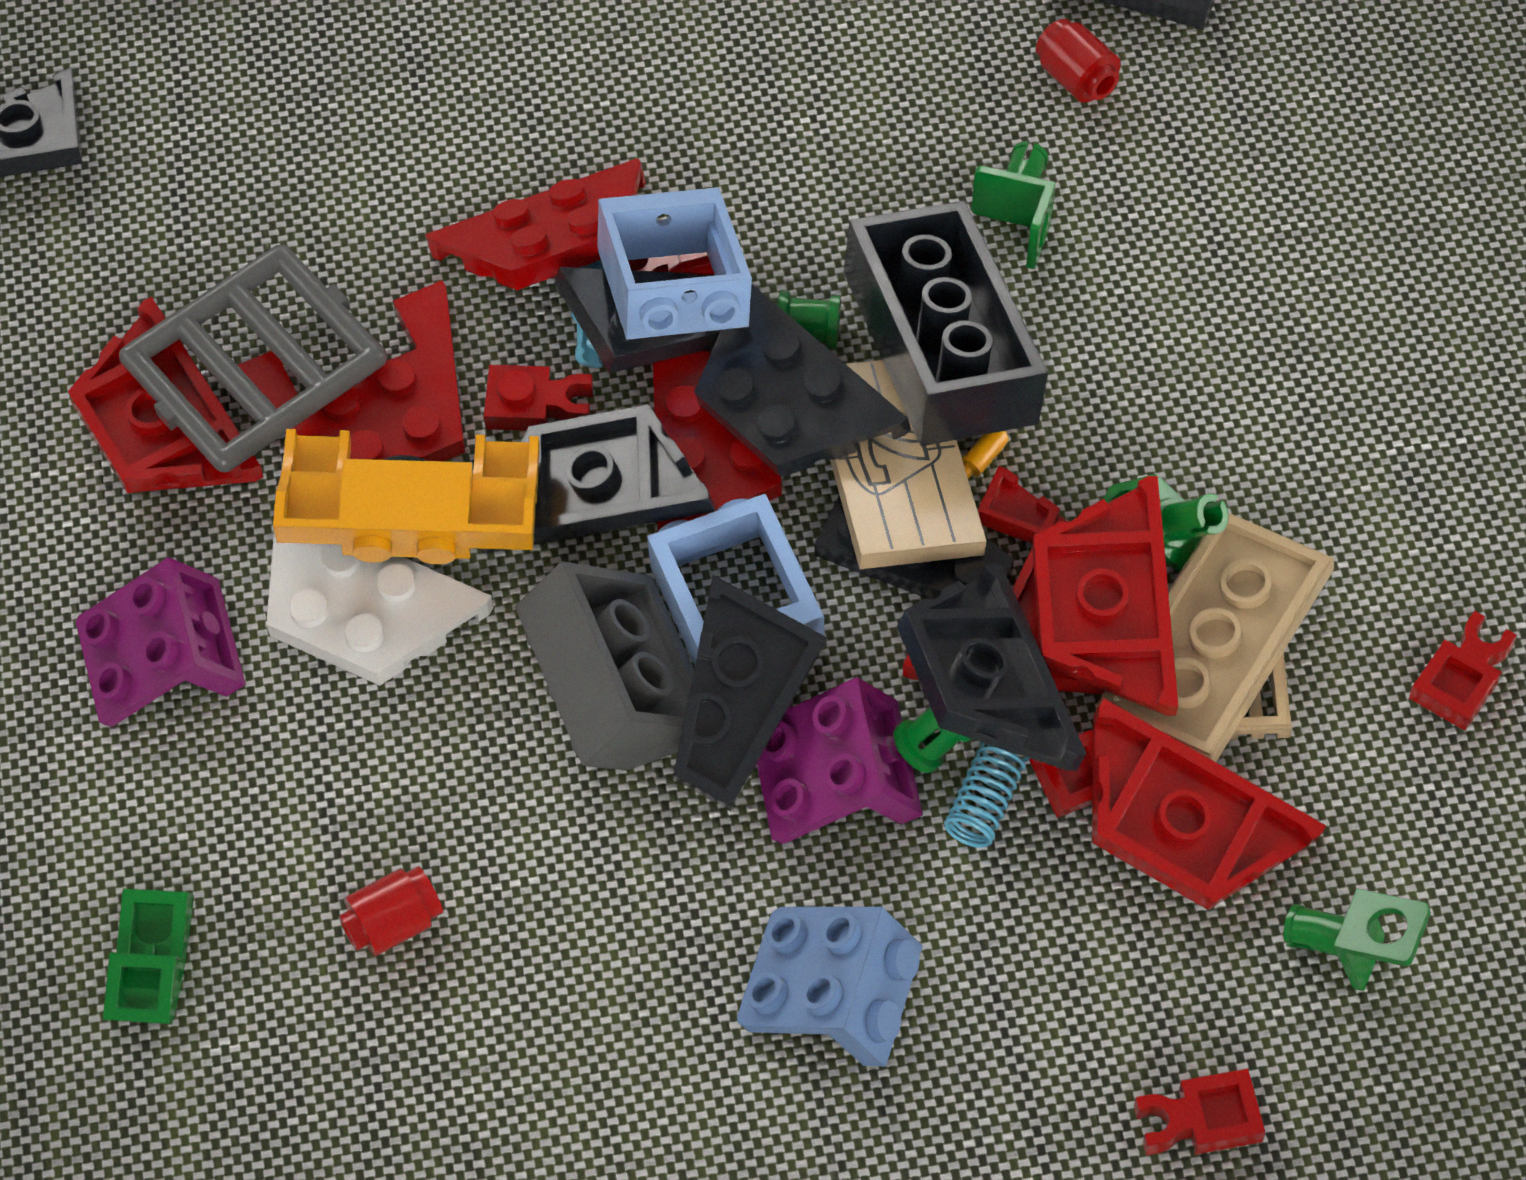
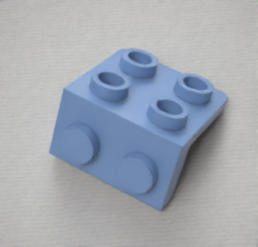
[737,907,923,1067]

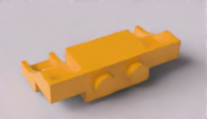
[273,429,539,564]

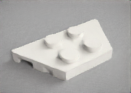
[266,533,493,685]

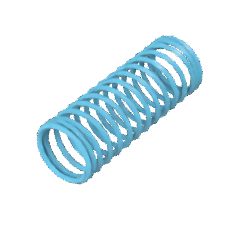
[944,742,1030,848]

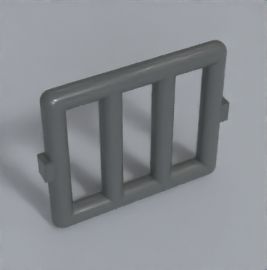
[119,244,387,472]

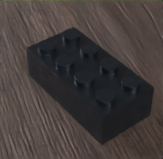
[843,200,1048,446]

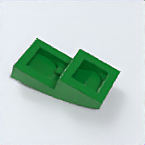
[103,888,194,1025]

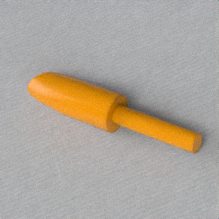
[962,430,1009,479]

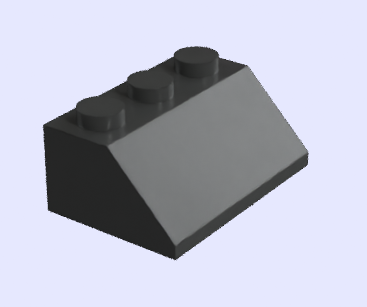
[515,561,694,770]

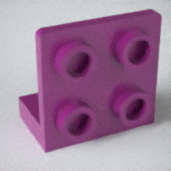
[76,557,246,727]
[757,677,923,844]

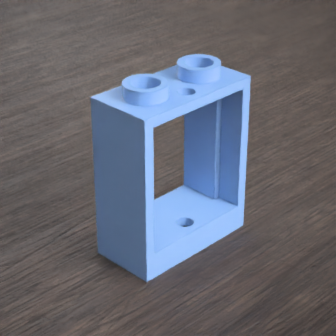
[597,187,752,340]
[647,494,825,665]

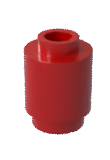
[1035,19,1121,103]
[338,866,443,957]

